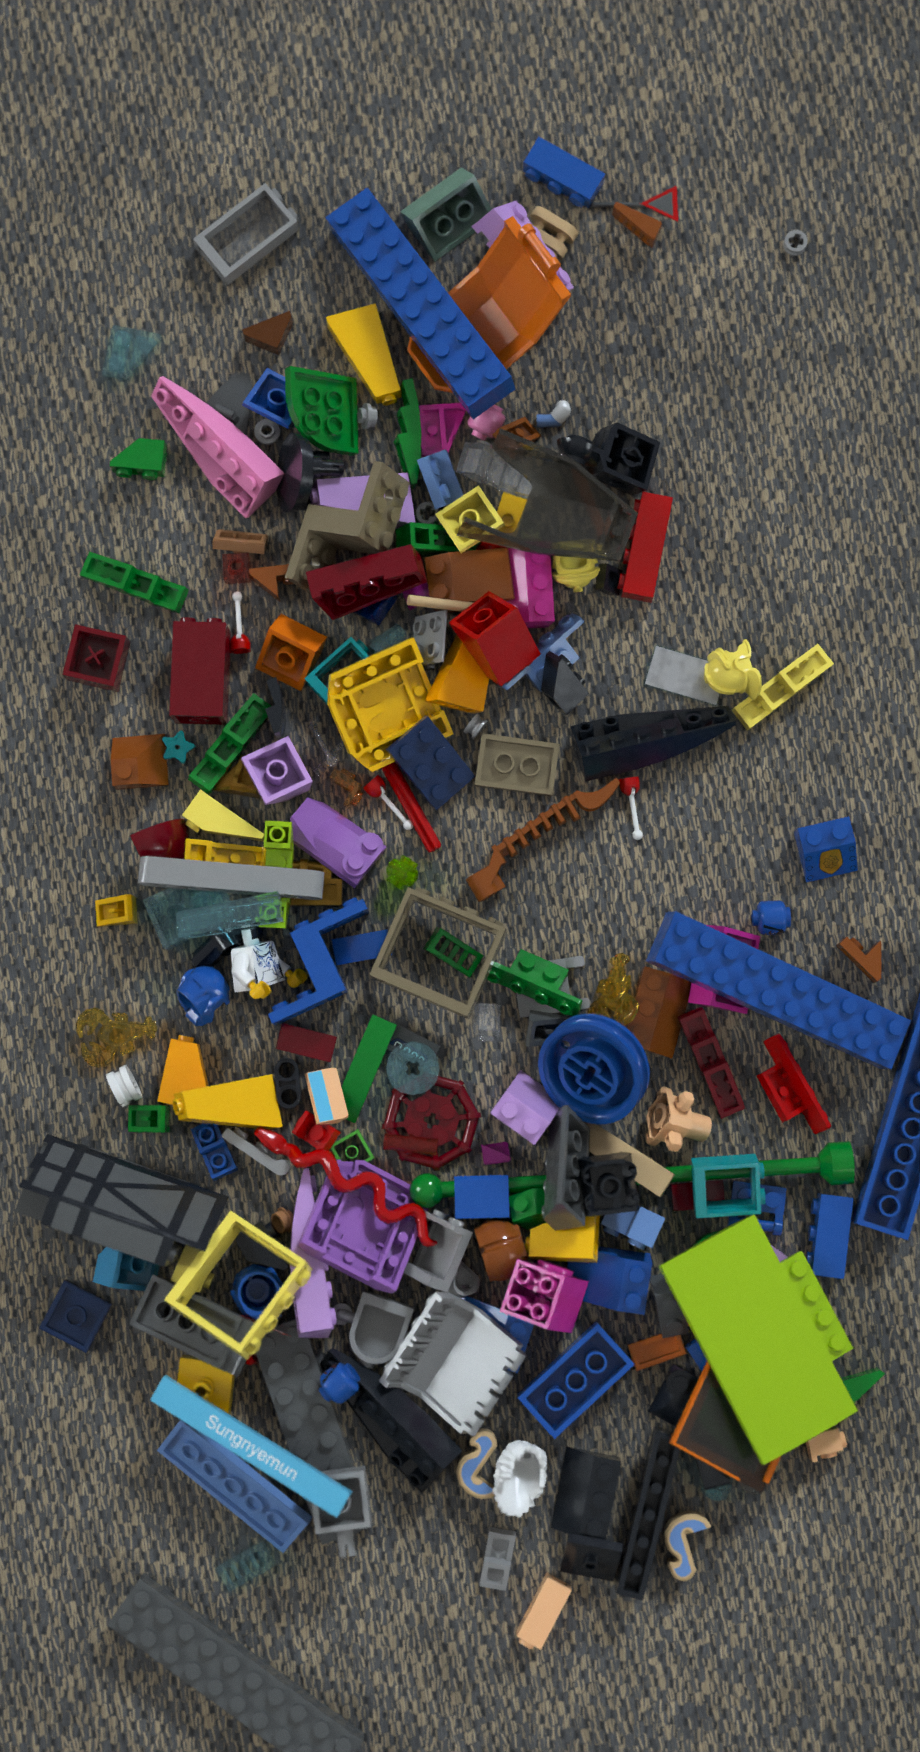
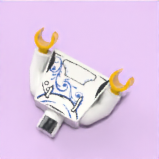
[231,927,308,999]

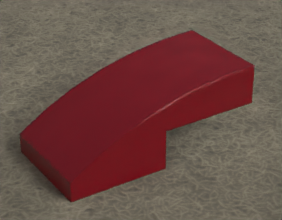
[275,1023,337,1063]

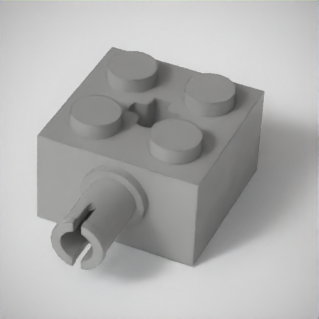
[312,1466,372,1557]

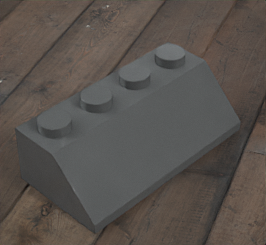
[542,1105,590,1231]

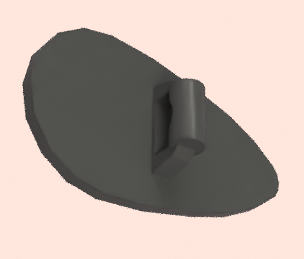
[206,373,252,433]

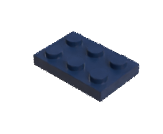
[386,716,476,810]

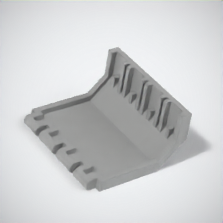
[379,1292,526,1436]

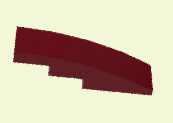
[678,1006,745,1119]

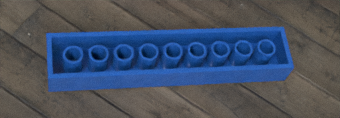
[325,188,516,419]
[646,911,911,1070]
[851,994,920,1240]

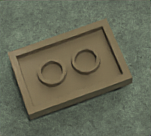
[475,733,560,797]

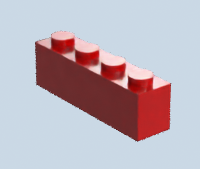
[617,491,673,603]

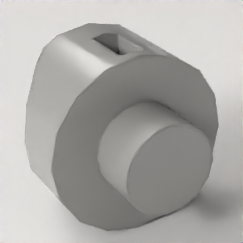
[442,1261,480,1298]

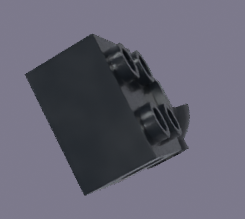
[557,422,660,496]

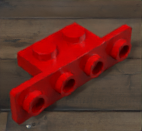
[757,1033,831,1134]

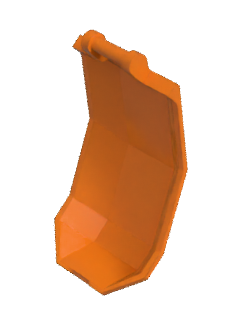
[407,216,571,393]

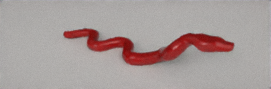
[254,1127,438,1247]

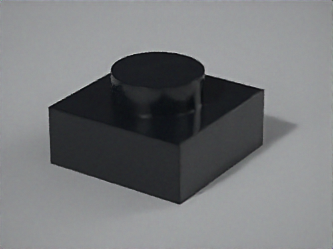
[595,563,622,596]

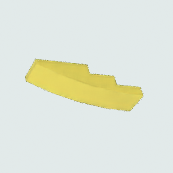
[731,644,834,731]

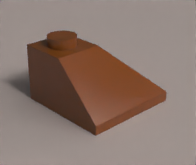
[110,734,169,790]

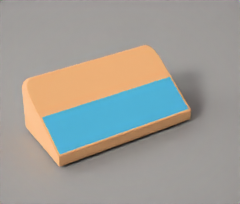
[304,1068,348,1124]

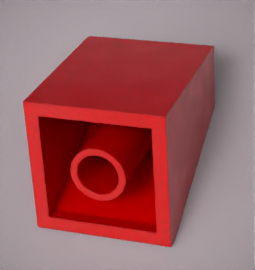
[449,591,541,686]

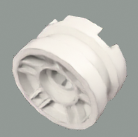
[106,1065,142,1107]

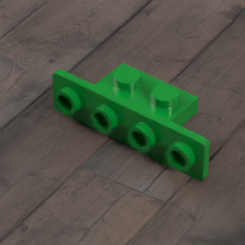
[487,949,582,1016]

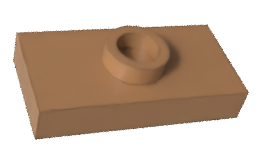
[212,529,268,554]

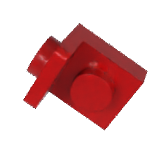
[292,1111,341,1150]

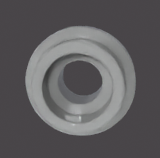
[357,403,378,429]
[254,419,280,445]

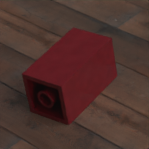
[169,617,231,725]

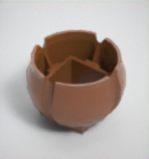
[474,1219,528,1282]

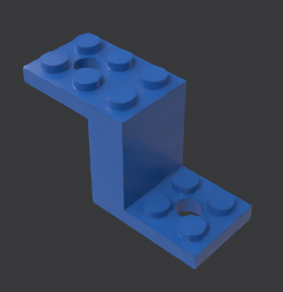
[268,897,369,1026]

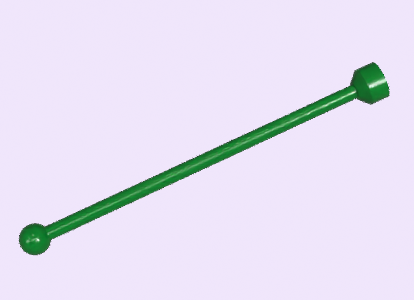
[409,1141,855,1208]

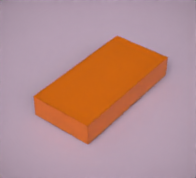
[627,1333,687,1371]

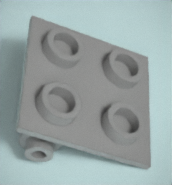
[413,610,447,669]

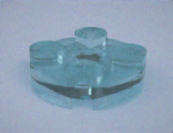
[386,1041,440,1095]

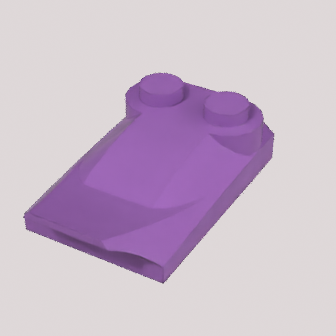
[290,797,387,888]

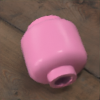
[467,405,506,441]

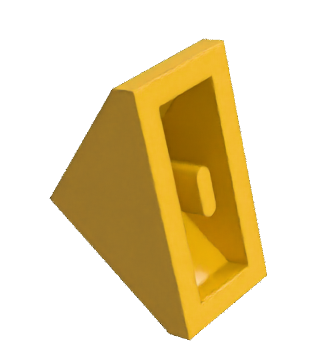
[95,894,138,927]

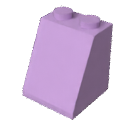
[490,1070,559,1145]

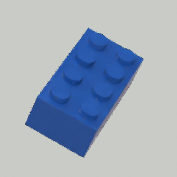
[517,1321,635,1439]

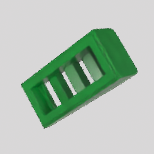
[423,927,484,978]

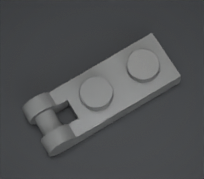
[221,1127,291,1175]

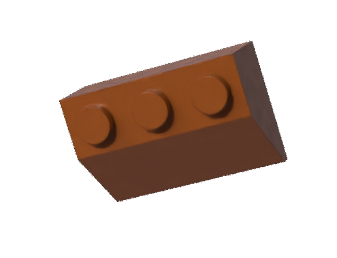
[626,966,691,1059]

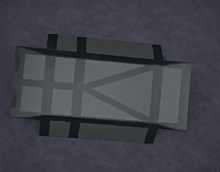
[14,1134,229,1267]

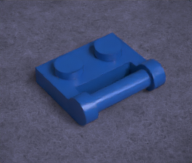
[727,1181,787,1236]

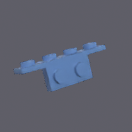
[499,613,584,692]

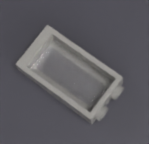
[193,183,299,286]

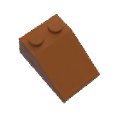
[425,548,515,614]

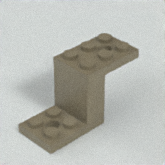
[285,461,410,594]

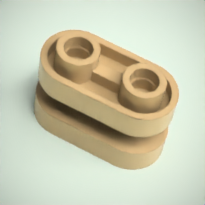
[530,206,579,260]

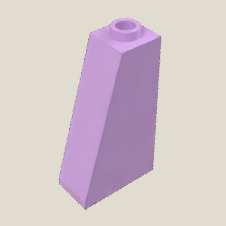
[309,473,416,529]

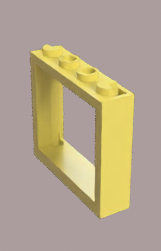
[164,1211,312,1360]

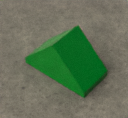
[128,1105,170,1133]

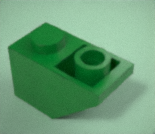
[110,438,167,480]

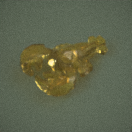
[587,953,639,1026]
[76,1007,157,1068]

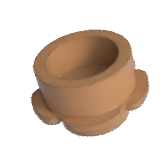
[271,1207,293,1233]

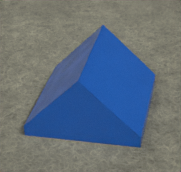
[242,368,296,429]
[454,1175,509,1219]

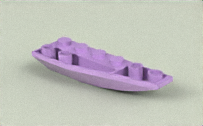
[290,1168,336,1338]

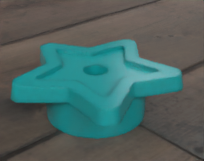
[162,730,195,764]

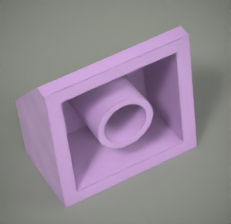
[241,736,313,805]

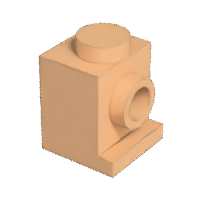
[806,1425,847,1462]

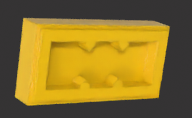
[488,492,528,548]

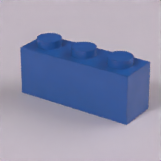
[523,137,605,208]
[805,1193,853,1279]

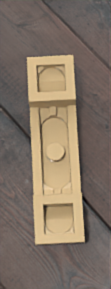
[584,1122,675,1198]

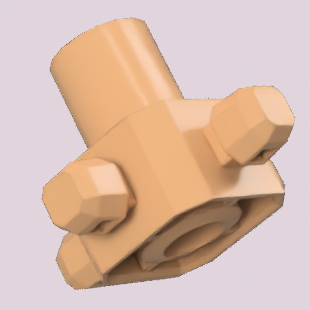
[645,1087,712,1152]

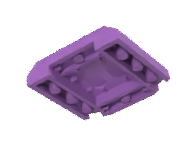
[298,1160,428,1293]

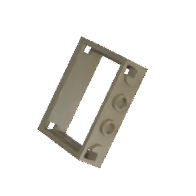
[369,887,507,1019]

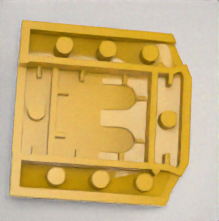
[327,637,454,772]

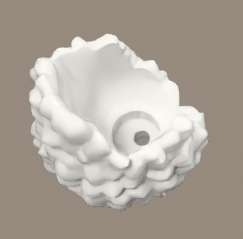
[492,1440,547,1518]

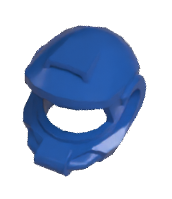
[176,966,230,1026]
[230,1264,283,1321]

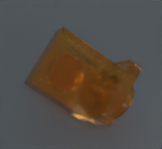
[329,768,364,810]

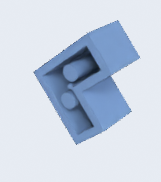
[600,1206,665,1250]

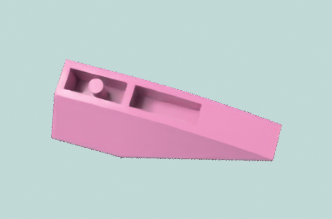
[151,376,285,518]

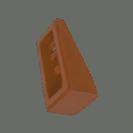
[612,202,662,248]

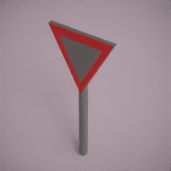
[592,186,678,222]

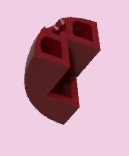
[130,819,189,888]

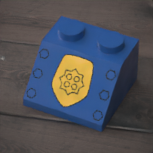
[794,817,858,883]

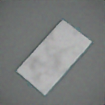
[643,644,721,707]

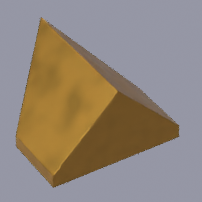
[213,754,260,798]

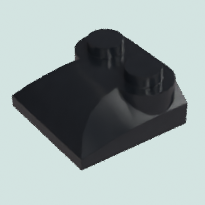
[648,1364,702,1437]

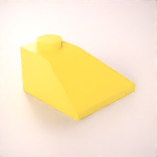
[435,485,505,554]

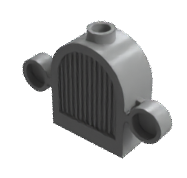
[333,1290,415,1369]

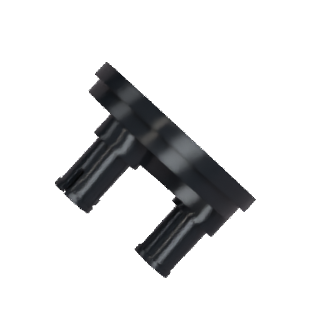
[277,433,344,513]

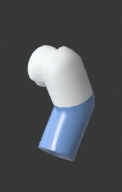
[536,400,571,427]

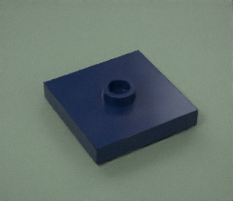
[39,1279,113,1353]

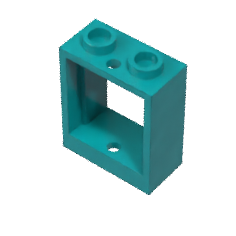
[304,637,369,706]
[691,1154,766,1218]

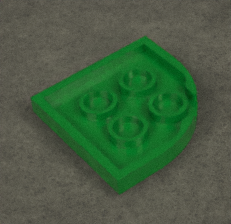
[285,366,358,456]

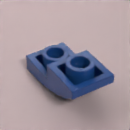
[332,929,392,965]
[190,1123,238,1181]

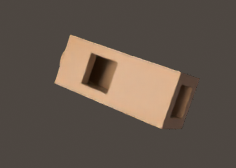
[516,1573,572,1650]

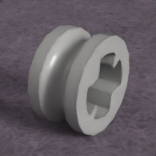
[783,230,807,256]
[416,502,439,524]
[463,713,488,740]

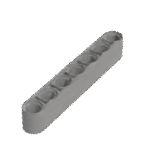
[137,856,325,900]

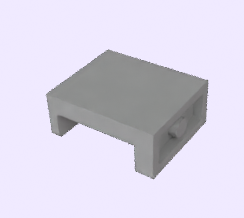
[403,1209,473,1293]

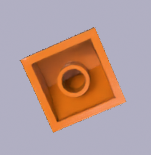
[255,614,327,691]

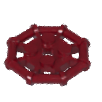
[381,1071,481,1171]

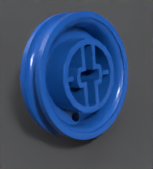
[538,1014,650,1124]

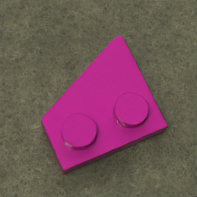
[419,403,466,458]

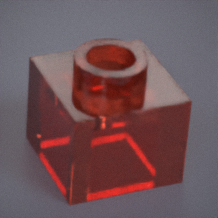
[222,553,251,584]

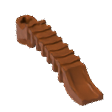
[466,777,620,903]

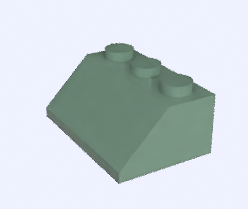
[400,167,492,262]

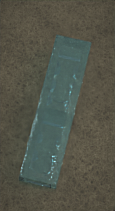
[176,891,284,940]

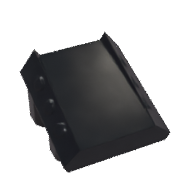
[578,1152,639,1217]

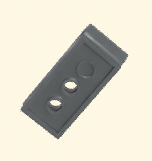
[129,1274,256,1377]

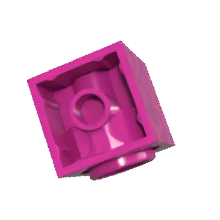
[500,1259,589,1333]

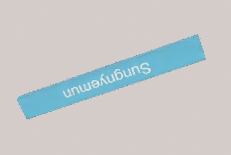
[150,1375,352,1518]

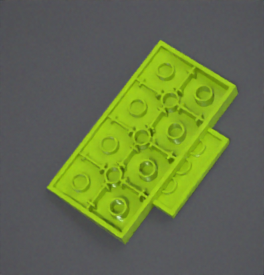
[659,1214,858,1465]

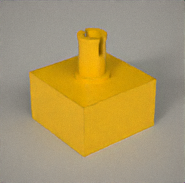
[177,1355,235,1415]

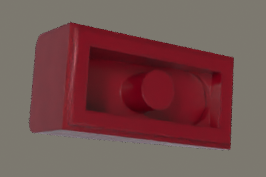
[670,1180,725,1211]

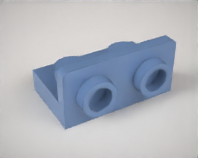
[417,450,463,509]

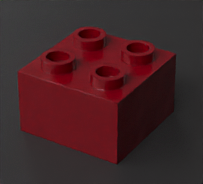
[62,624,131,692]

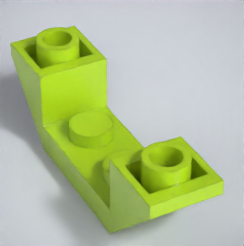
[259,821,294,929]

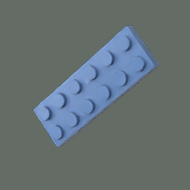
[157,1419,312,1553]

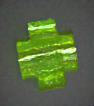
[386,855,418,890]

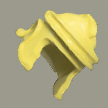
[552,539,600,592]
[704,639,762,700]

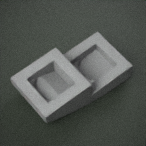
[479,1527,516,1591]

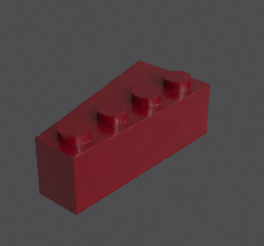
[306,544,427,620]

